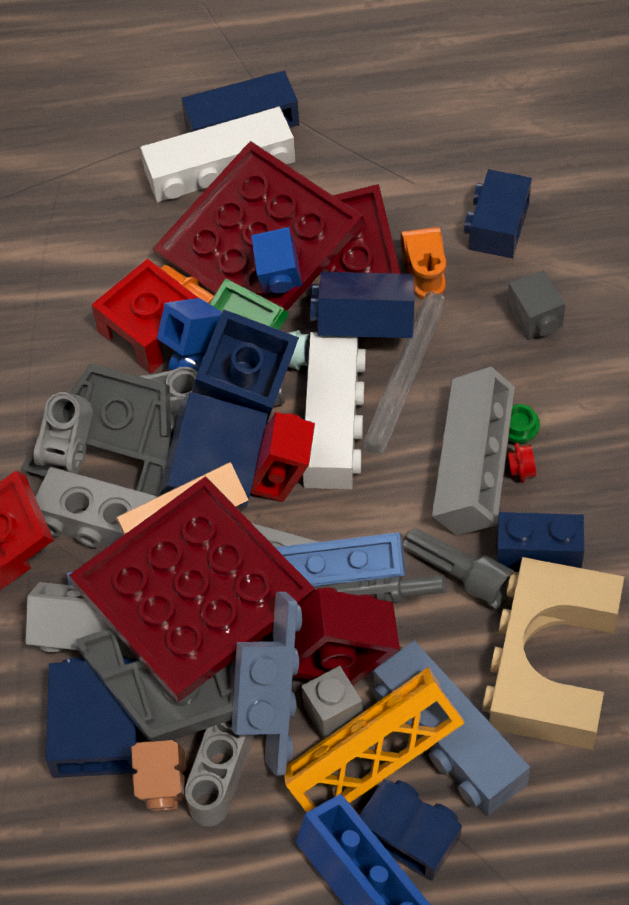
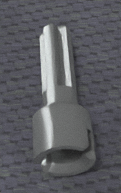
[403,528,514,609]

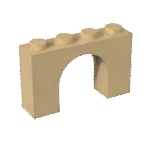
[482,557,624,750]

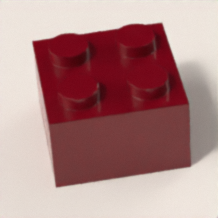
[292,587,400,686]

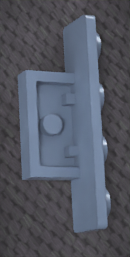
[232,592,302,776]

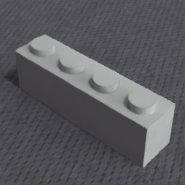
[432,366,515,535]
[26,582,140,661]

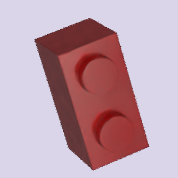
[250,412,315,502]

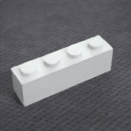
[140,107,295,202]
[303,332,366,489]

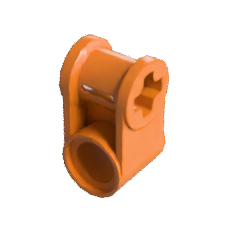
[400,226,446,300]

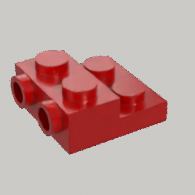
[0,470,54,590]

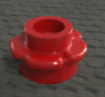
[507,443,537,483]

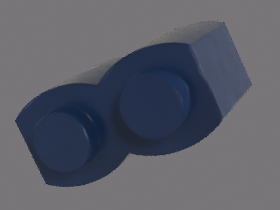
[360,779,462,881]

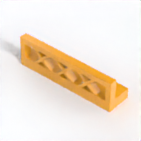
[284,667,465,812]

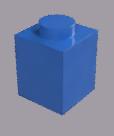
[251,227,302,294]
[157,298,222,356]

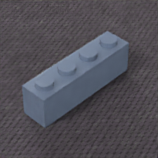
[373,640,531,817]

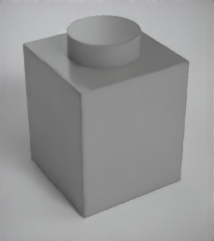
[301,666,363,740]

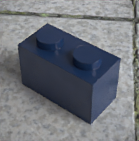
[464,169,532,259]
[496,512,584,573]

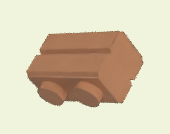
[131,740,187,812]

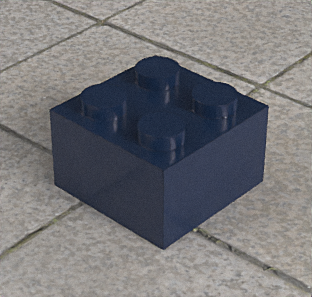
[192,309,299,425]

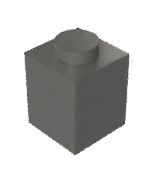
[507,270,565,340]

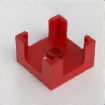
[91,258,198,374]

